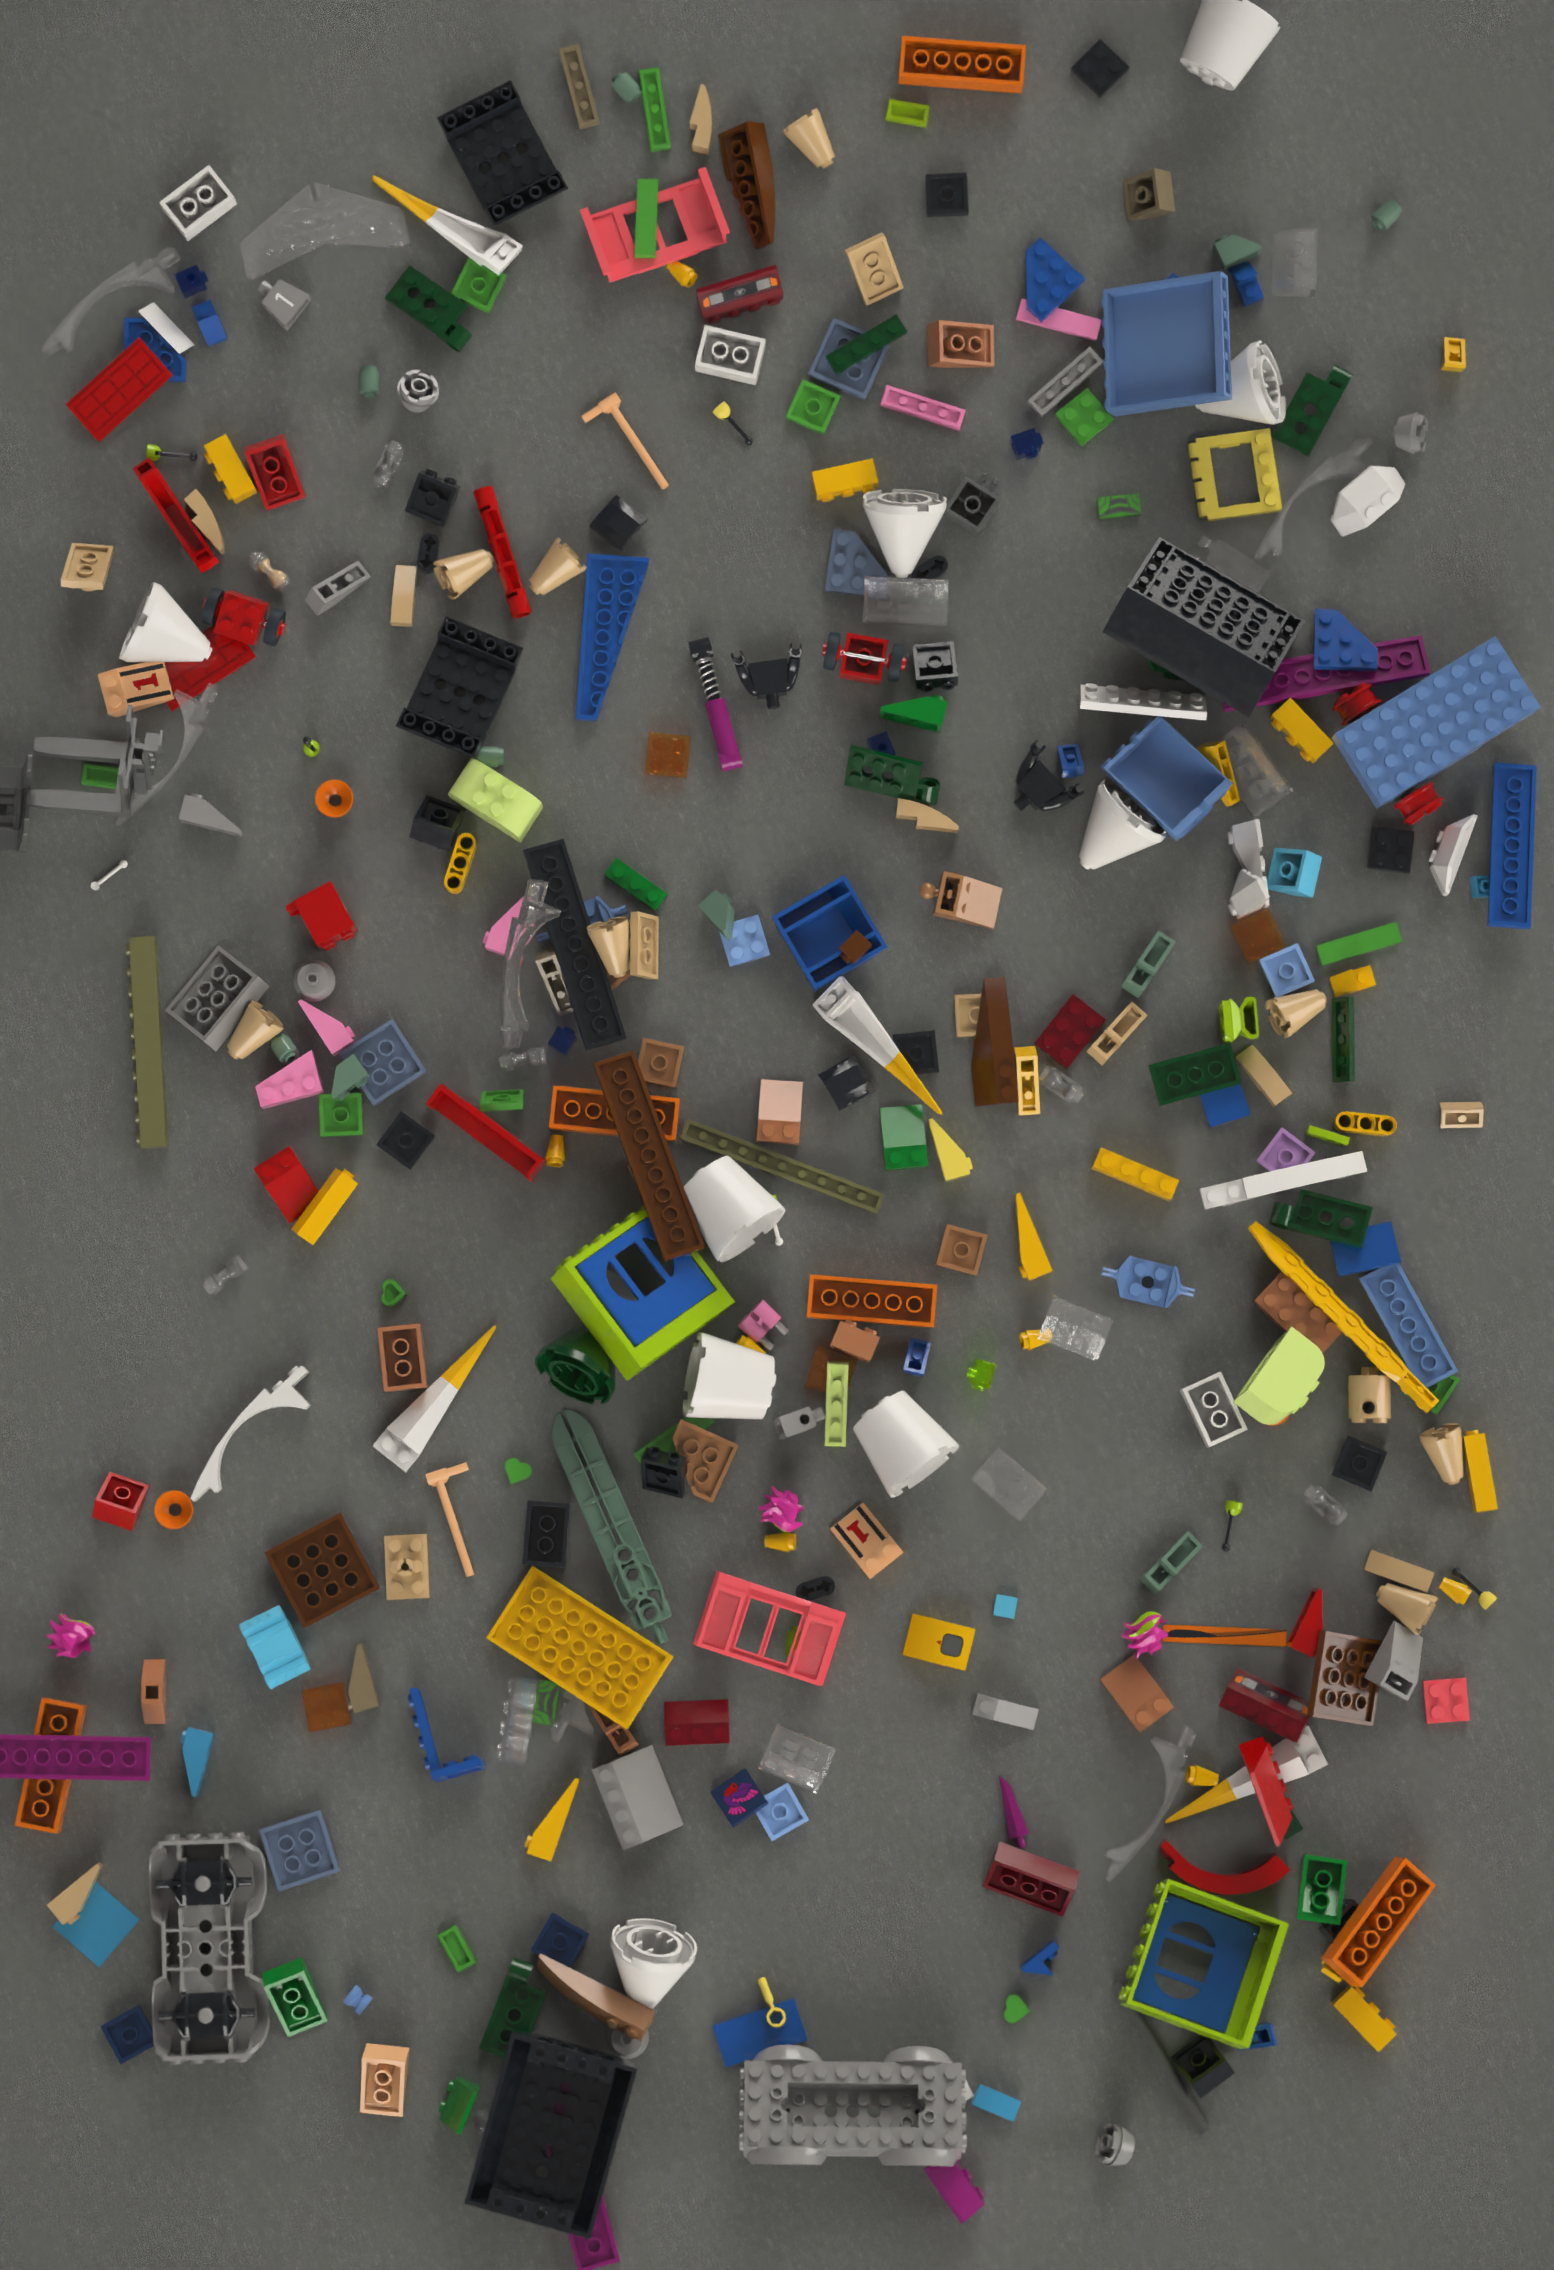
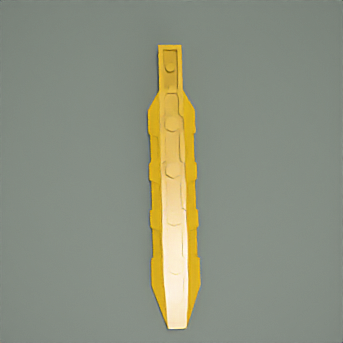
[1248,1221,1439,1413]

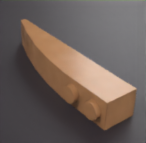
[536,1953,655,2041]

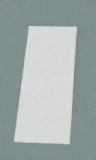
[138,302,194,354]

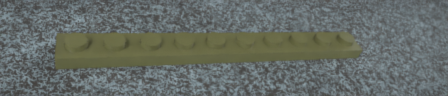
[680,1119,885,1214]

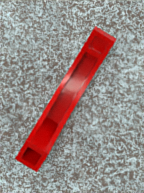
[132,457,219,574]
[1159,1839,1291,1895]

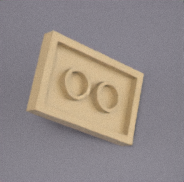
[845,232,904,306]
[61,543,114,592]
[629,911,659,980]
[384,1534,430,1600]

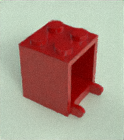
[286,881,358,951]

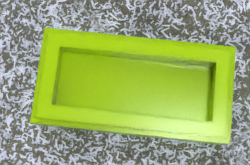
[885,99,930,128]
[1305,1125,1350,1147]

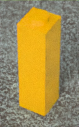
[291,1168,358,1245]
[1462,1430,1498,1512]

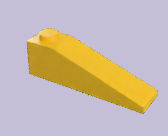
[1015,1192,1053,1281]
[524,1777,580,1862]

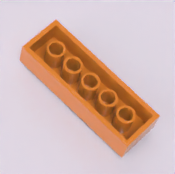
[898,36,1026,94]
[549,1085,680,1143]
[806,1274,937,1328]
[15,1697,87,1834]
[1321,1857,1436,1987]

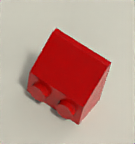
[92,1472,150,1531]

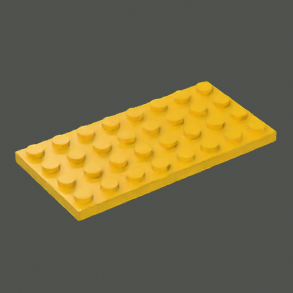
[486,1566,674,1730]

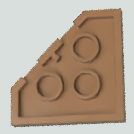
[672,1418,739,1503]

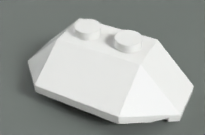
[1330,466,1405,537]
[1428,814,1478,896]

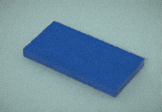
[712,1998,808,2067]

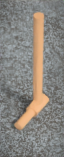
[581,393,669,490]
[425,1462,475,1577]

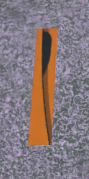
[1163,1625,1287,1647]

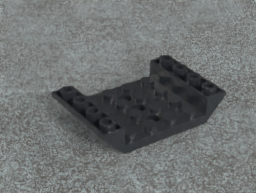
[437,80,568,227]
[396,616,523,758]

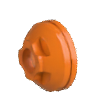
[315,779,354,818]
[154,1490,193,1529]

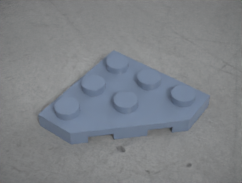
[825,528,890,600]

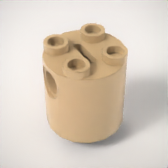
[1348,1367,1391,1423]

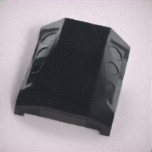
[589,495,648,552]
[818,1054,875,1111]

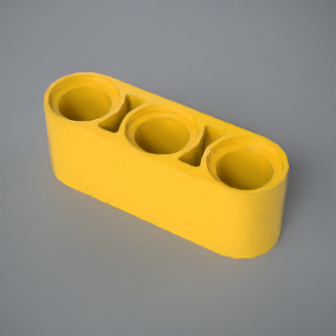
[444,833,477,894]
[1333,1111,1397,1136]

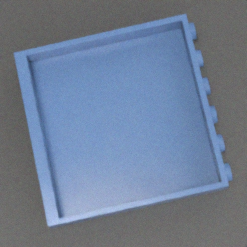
[1101,271,1232,417]

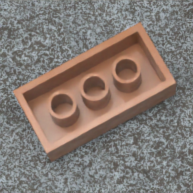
[1252,1271,1342,1353]

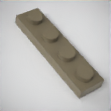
[559,44,600,129]

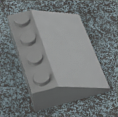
[165,945,270,1051]
[592,1745,684,1850]

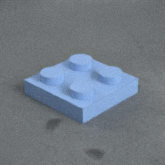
[719,915,770,967]
[1259,943,1315,998]
[756,1782,809,1841]

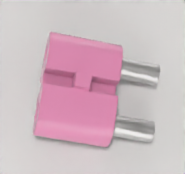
[737,1300,789,1351]

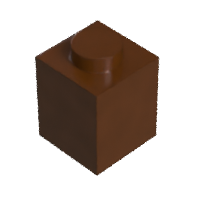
[839,930,872,965]

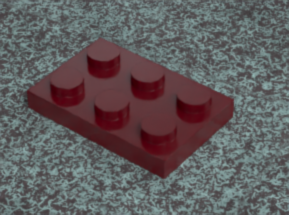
[1034,994,1106,1070]

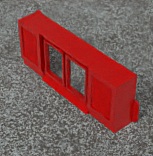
[425,1084,546,1183]

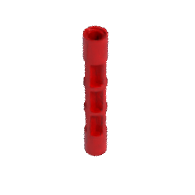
[473,486,532,619]

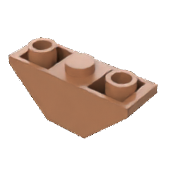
[141,1659,166,1724]

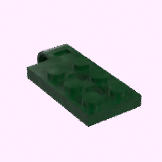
[385,265,472,353]
[1272,364,1353,457]
[844,745,941,806]
[1269,1189,1373,1249]
[479,1957,546,2058]

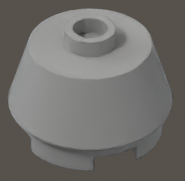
[397,370,439,412]
[1393,412,1428,454]
[293,960,335,1002]
[606,2027,649,2059]
[1095,2123,1135,2166]

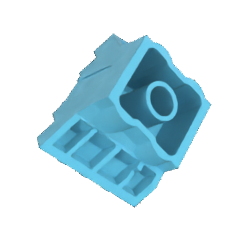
[239,1605,311,1689]

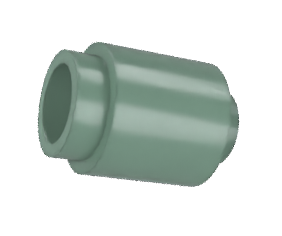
[612,72,642,104]
[1371,199,1402,231]
[359,366,380,398]
[474,746,504,767]
[270,1033,299,1064]

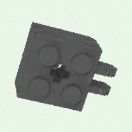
[943,472,1001,538]

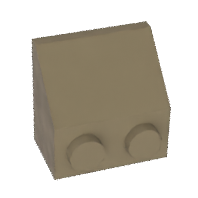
[1123,168,1175,221]

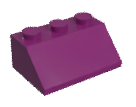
[924,2160,985,2224]

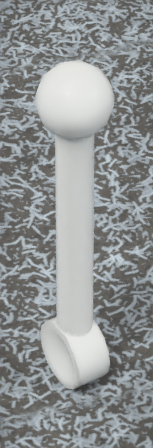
[91,860,128,890]

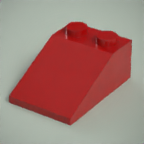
[244,434,306,511]
[253,1146,319,1224]
[1286,1588,1323,1658]

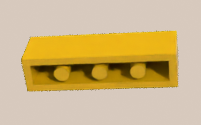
[1091,1147,1179,1201]

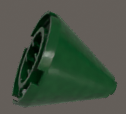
[535,1322,616,1404]

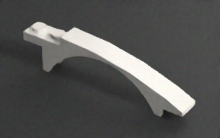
[1199,1151,1367,1210]
[191,1365,311,1501]

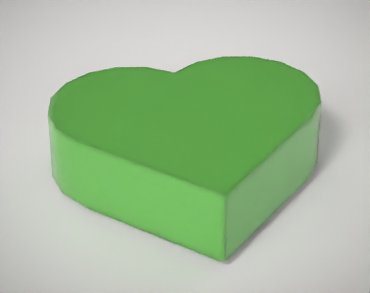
[381,1279,407,1307]
[505,1458,532,1484]
[1004,1994,1030,2023]

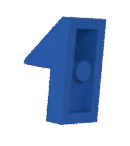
[1228,261,1264,307]
[191,300,227,347]
[1057,744,1084,778]
[902,1337,931,1377]
[1020,1940,1059,1975]
[1238,2021,1277,2051]

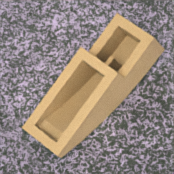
[690,84,712,155]
[184,489,225,555]
[390,565,417,627]
[896,798,959,833]
[1087,1002,1147,1065]
[1235,1045,1292,1107]
[1364,1550,1434,1593]

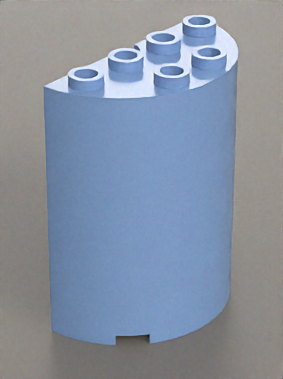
[1101,716,1233,841]

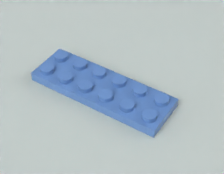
[1359,1264,1458,1388]

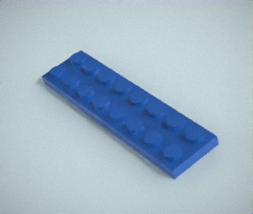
[1487,762,1537,930]

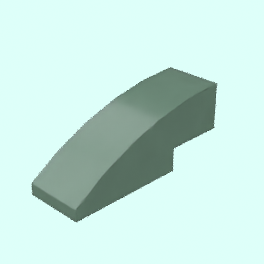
[1121,930,1176,998]
[1139,1531,1203,1595]

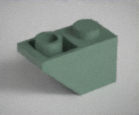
[331,1054,370,1101]

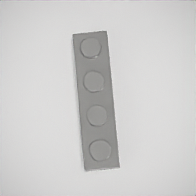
[1027,347,1103,418]

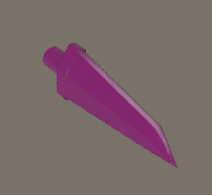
[999,1775,1030,1848]

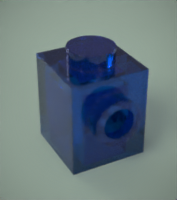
[174,265,209,299]
[1010,428,1044,460]
[867,731,896,755]
[547,1026,578,1057]

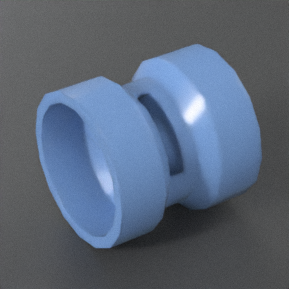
[343,1985,373,2015]

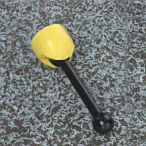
[712,401,753,445]
[1452,1567,1497,1610]

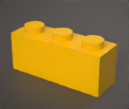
[203,434,257,504]
[811,458,878,502]
[1270,697,1334,763]
[1331,1985,1397,2052]

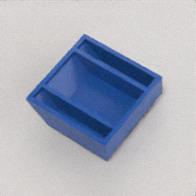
[772,875,888,992]

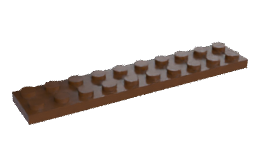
[593,1050,705,1262]

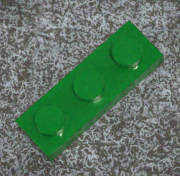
[604,858,668,912]

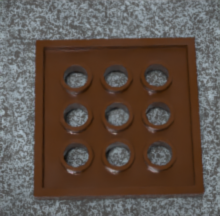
[265,1513,380,1628]
[1307,1630,1383,1726]

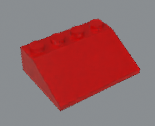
[1238,1736,1293,1846]

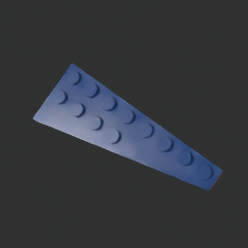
[576,554,649,721]

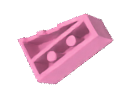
[255,1050,325,1109]

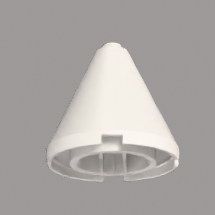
[1195,341,1286,425]
[863,489,947,578]
[119,582,213,662]
[1079,778,1168,870]
[610,1918,697,2009]

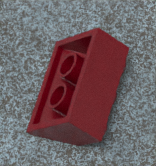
[664,1699,730,1746]

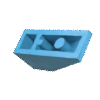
[180,1727,215,1797]

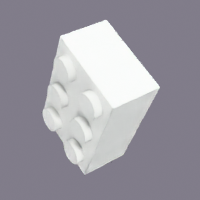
[159,165,237,241]
[695,325,766,385]
[1180,1371,1248,1448]

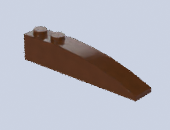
[718,121,775,249]
[971,977,1019,1107]

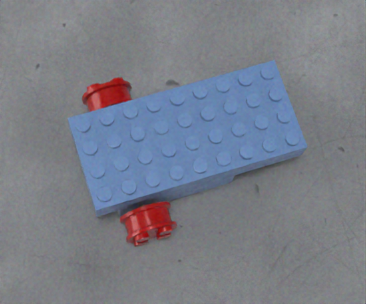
[1332,636,1541,826]

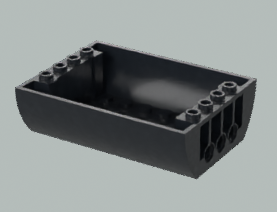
[1102,537,1305,717]
[464,2031,638,2240]

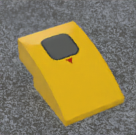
[902,1613,976,1671]

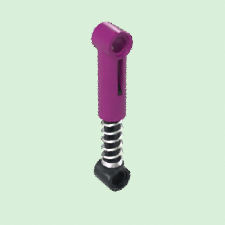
[688,637,743,772]

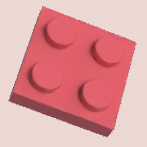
[1422,1677,1470,1724]

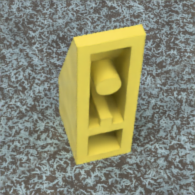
[928,1118,973,1182]

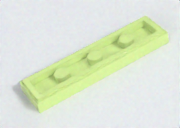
[825,1361,849,1447]

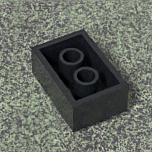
[522,1500,571,1568]

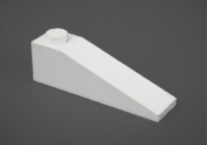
[1227,819,1270,908]
[1228,868,1270,919]

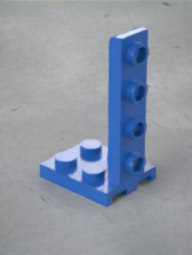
[407,1688,486,1783]

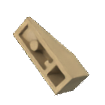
[47,1862,103,1925]

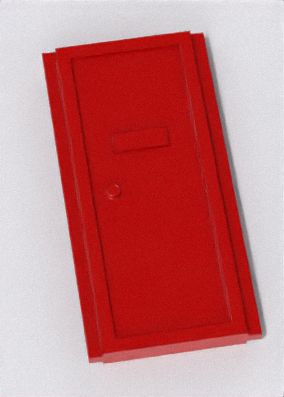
[65,337,173,442]
[165,624,256,712]

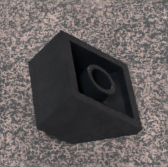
[409,795,466,851]
[1171,2035,1235,2099]

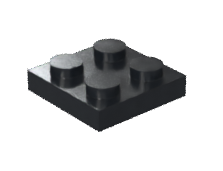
[1071,39,1129,98]
[925,173,969,217]
[1367,826,1415,874]
[892,1030,939,1075]
[376,1111,436,1170]
[1331,1436,1387,1492]

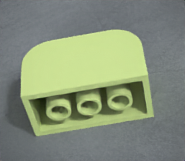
[448,758,543,843]
[1233,1327,1325,1425]

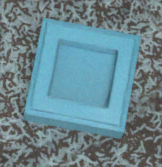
[993,1594,1018,1619]

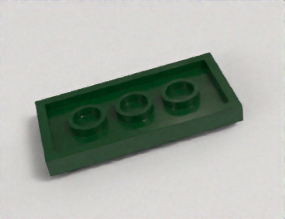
[1148,1043,1242,1106]

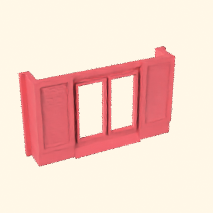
[580,167,730,283]
[693,1571,846,1686]

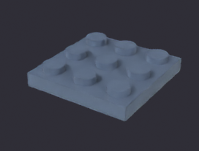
[808,318,890,400]
[339,1019,427,1106]
[259,1809,340,1892]

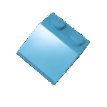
[1267,848,1322,898]

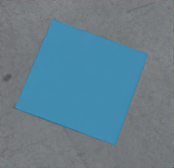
[53,1882,140,1967]

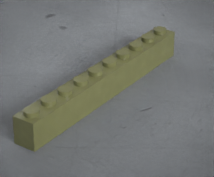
[126,936,169,1149]

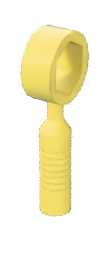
[757,1977,786,2028]

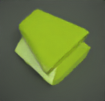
[1218,996,1259,1044]

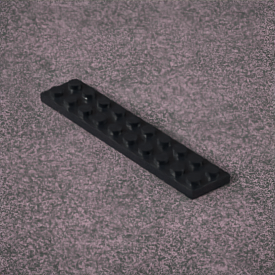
[523,838,627,1051]

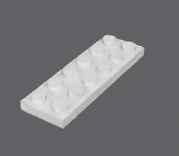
[1080,683,1207,720]

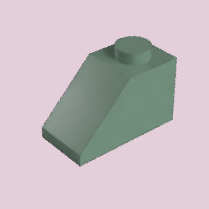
[1212,235,1263,271]
[697,890,735,941]

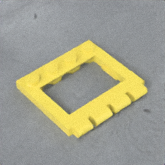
[1188,428,1282,522]

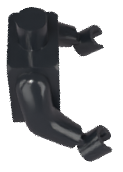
[731,643,802,709]
[1013,740,1084,811]

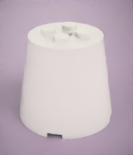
[1180,0,1280,91]
[683,1156,785,1262]
[683,1332,776,1420]
[853,1391,959,1498]

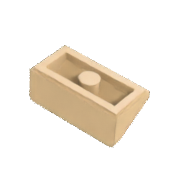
[1439,1102,1484,1128]

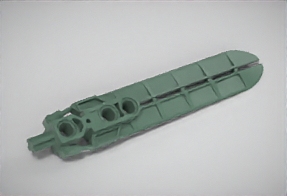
[552,1409,672,1646]

